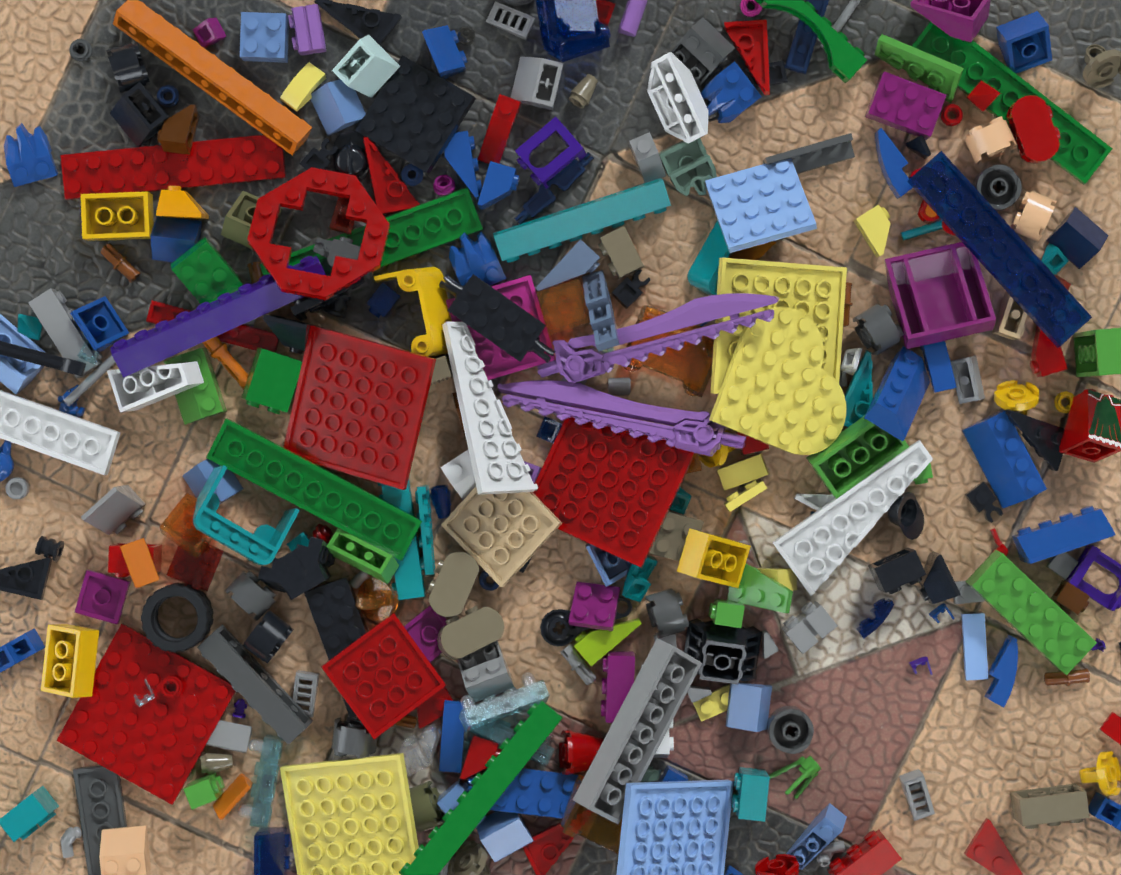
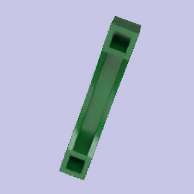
[755,0,867,83]

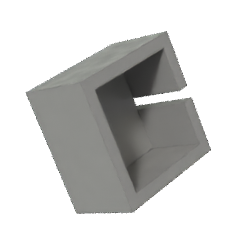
[781,601,838,654]

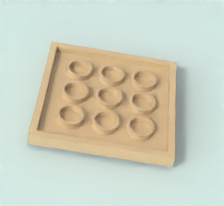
[441,487,562,587]

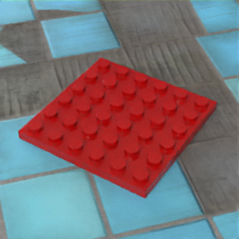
[284,325,436,490]
[533,406,696,568]
[56,623,236,805]

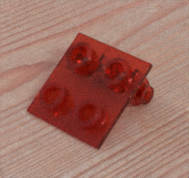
[166,534,224,592]

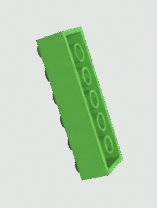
[965,549,1097,675]

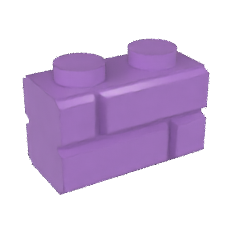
[288,4,326,56]

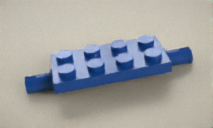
[466,768,581,820]

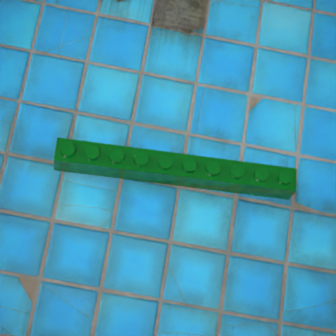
[399,701,563,875]

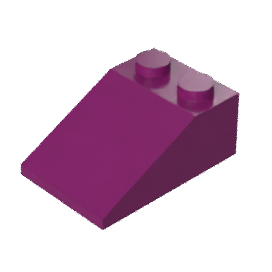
[911,0,991,42]

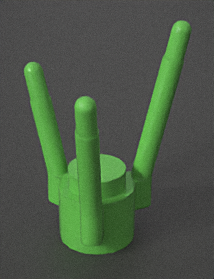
[769,756,821,799]

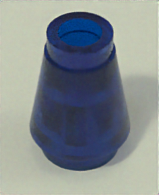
[429,485,451,519]

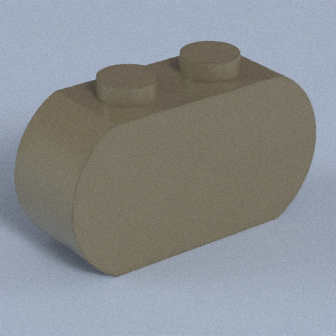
[427,552,479,617]
[437,606,504,660]

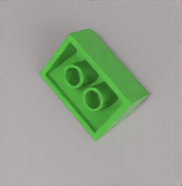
[164,348,227,425]

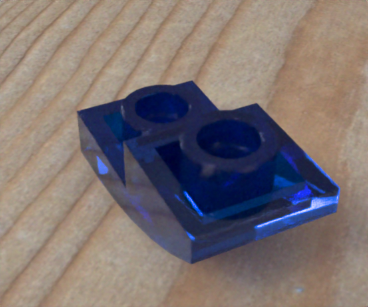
[856,598,894,639]

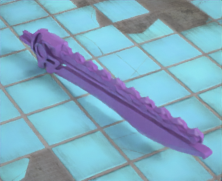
[537,293,779,384]
[498,380,746,456]

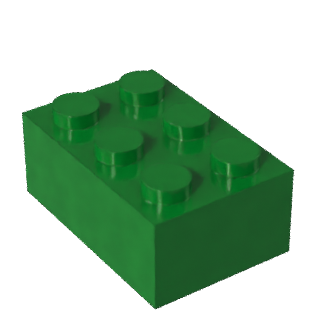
[170,237,244,304]

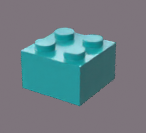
[731,767,770,822]
[0,786,59,842]

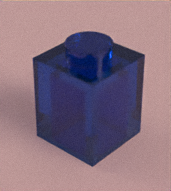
[367,283,402,318]

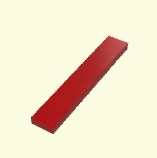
[146,300,279,353]

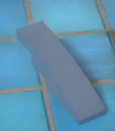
[582,270,620,352]

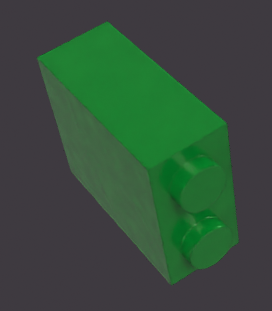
[241,347,302,415]

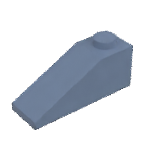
[535,239,600,292]

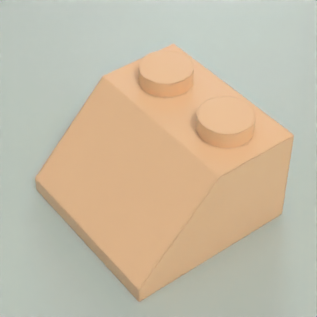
[99,825,151,875]

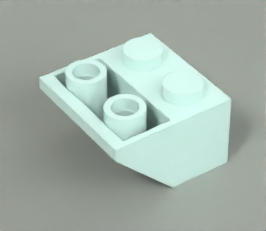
[332,35,400,98]

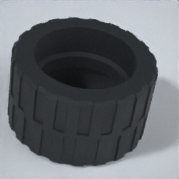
[141,583,214,652]

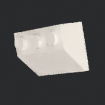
[440,450,476,500]

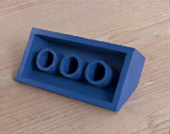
[864,346,930,442]
[962,410,1047,509]
[1012,506,1115,564]

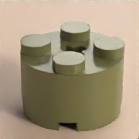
[409,781,445,832]

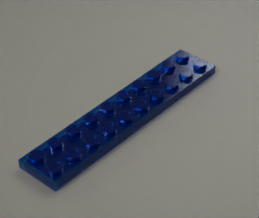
[907,151,1092,348]

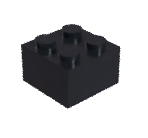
[868,547,926,594]

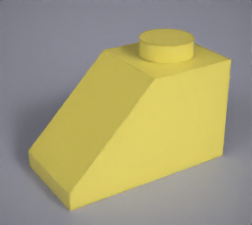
[853,204,891,258]

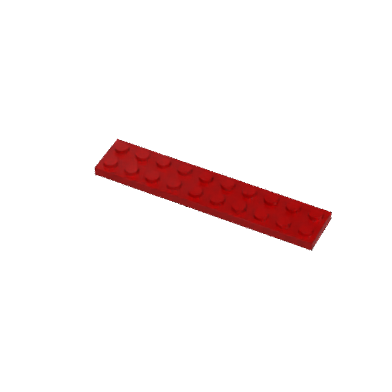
[60,135,286,200]

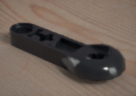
[540,597,632,647]

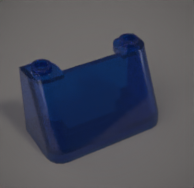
[535,0,611,62]

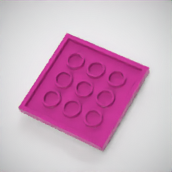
[446,275,556,380]

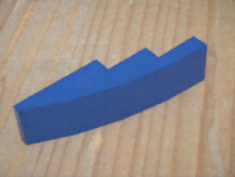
[920,341,957,393]

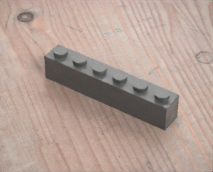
[197,624,313,745]

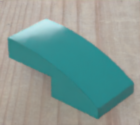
[622,555,658,602]

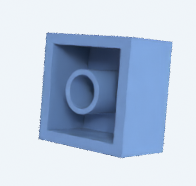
[240,12,289,63]

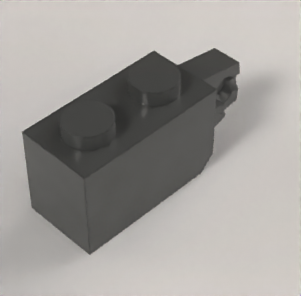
[313,236,373,279]

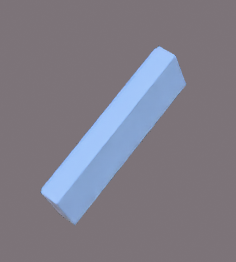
[961,612,989,681]

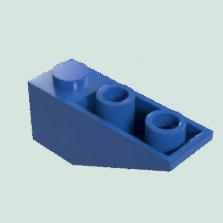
[444,131,482,200]

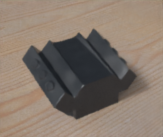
[258,537,336,600]
[684,618,762,685]

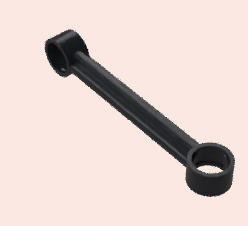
[0,341,86,376]

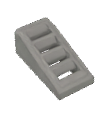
[486,1,535,40]
[293,670,320,718]
[899,769,935,821]

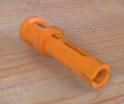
[202,336,248,390]

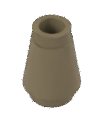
[569,74,598,108]
[200,753,233,775]

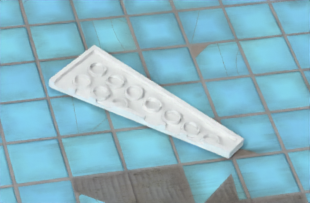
[442,322,538,495]
[773,440,933,596]

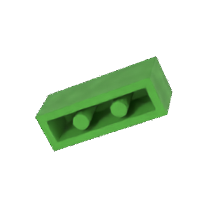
[326,528,399,584]

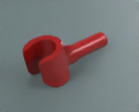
[990,528,1008,556]

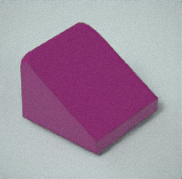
[192,18,226,48]

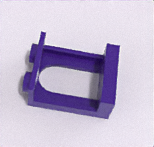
[515,117,587,189]
[1064,544,1121,611]

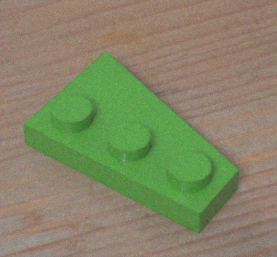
[727,563,793,613]

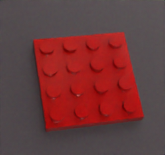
[321,613,446,739]

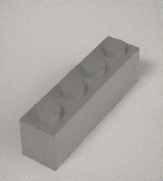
[28,288,103,378]

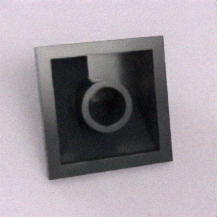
[263,314,313,354]
[919,551,961,604]

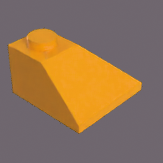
[156,186,209,219]

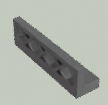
[763,133,855,174]

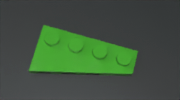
[874,34,964,103]

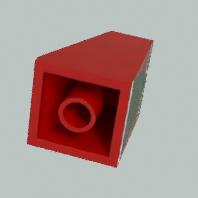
[1059,389,1121,463]

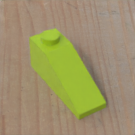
[574,618,642,666]

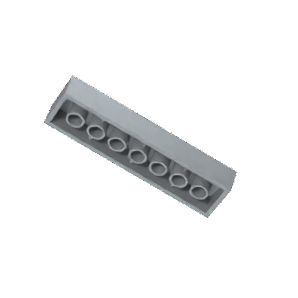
[573,639,702,825]

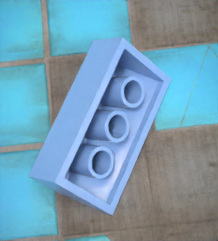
[0,314,46,395]

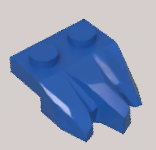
[700,61,762,123]
[4,123,58,187]
[449,232,506,286]

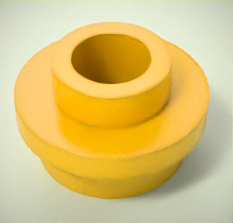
[1054,391,1074,413]

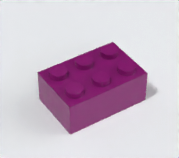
[865,71,946,140]
[601,651,635,723]

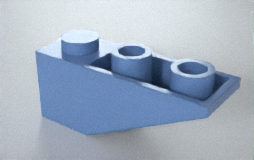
[786,803,847,870]

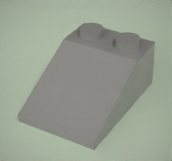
[81,485,146,535]

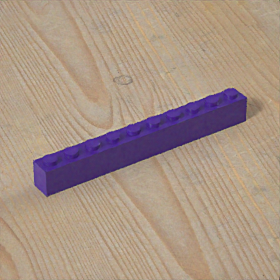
[110,256,326,378]

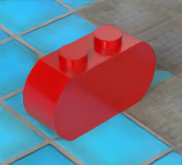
[1006,95,1060,164]

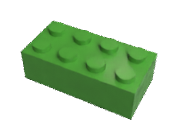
[1073,328,1121,377]
[806,416,909,499]

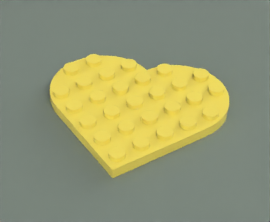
[709,307,847,455]

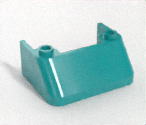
[687,220,784,296]
[193,465,300,565]

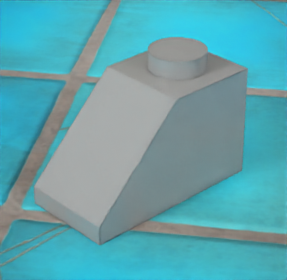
[628,132,666,183]

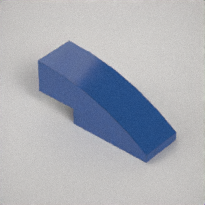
[875,128,915,199]
[0,628,45,673]
[984,635,1018,708]
[439,700,467,773]
[1088,792,1121,831]

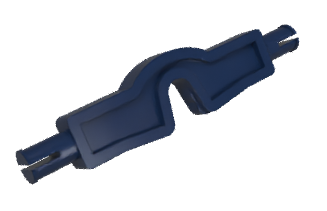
[514,152,594,224]

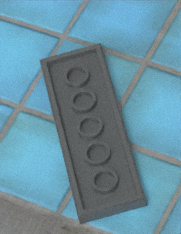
[73,765,127,875]

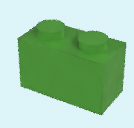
[708,598,745,628]
[183,773,225,810]

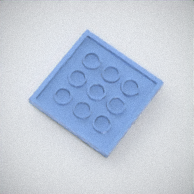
[705,158,817,253]

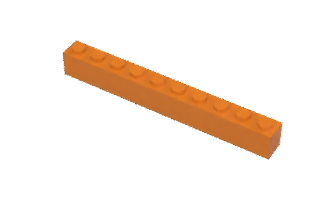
[113,0,312,156]

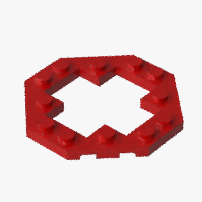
[247,167,390,300]

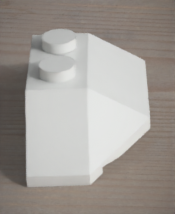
[647,52,708,143]

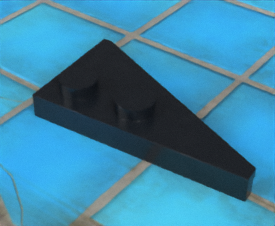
[314,0,402,46]
[290,276,365,322]
[1005,409,1064,471]
[0,557,53,600]

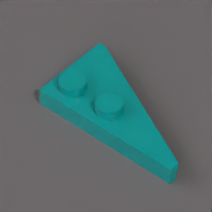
[844,350,873,427]

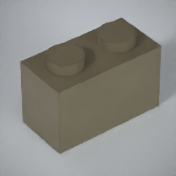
[598,226,644,279]

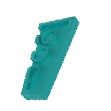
[415,485,436,575]

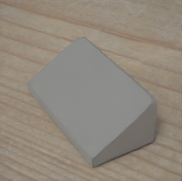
[950,356,985,404]
[206,720,252,753]

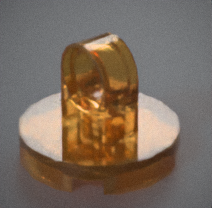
[356,577,399,621]

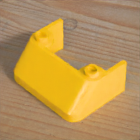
[374,267,452,357]

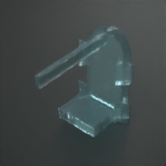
[77,340,99,365]
[134,680,155,707]

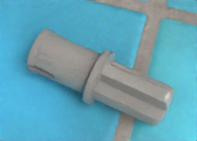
[560,644,596,685]

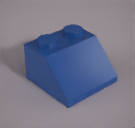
[996,11,1052,74]
[422,25,468,79]
[477,161,520,210]

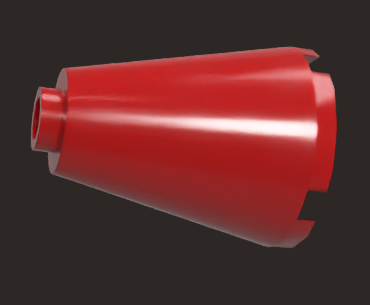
[558,730,604,775]
[755,854,799,875]

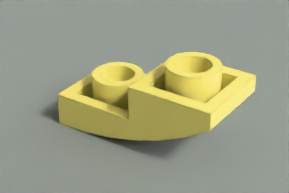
[280,62,326,112]
[717,453,769,490]

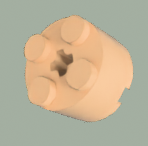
[965,116,1017,165]
[1010,191,1057,242]

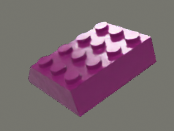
[885,240,996,349]

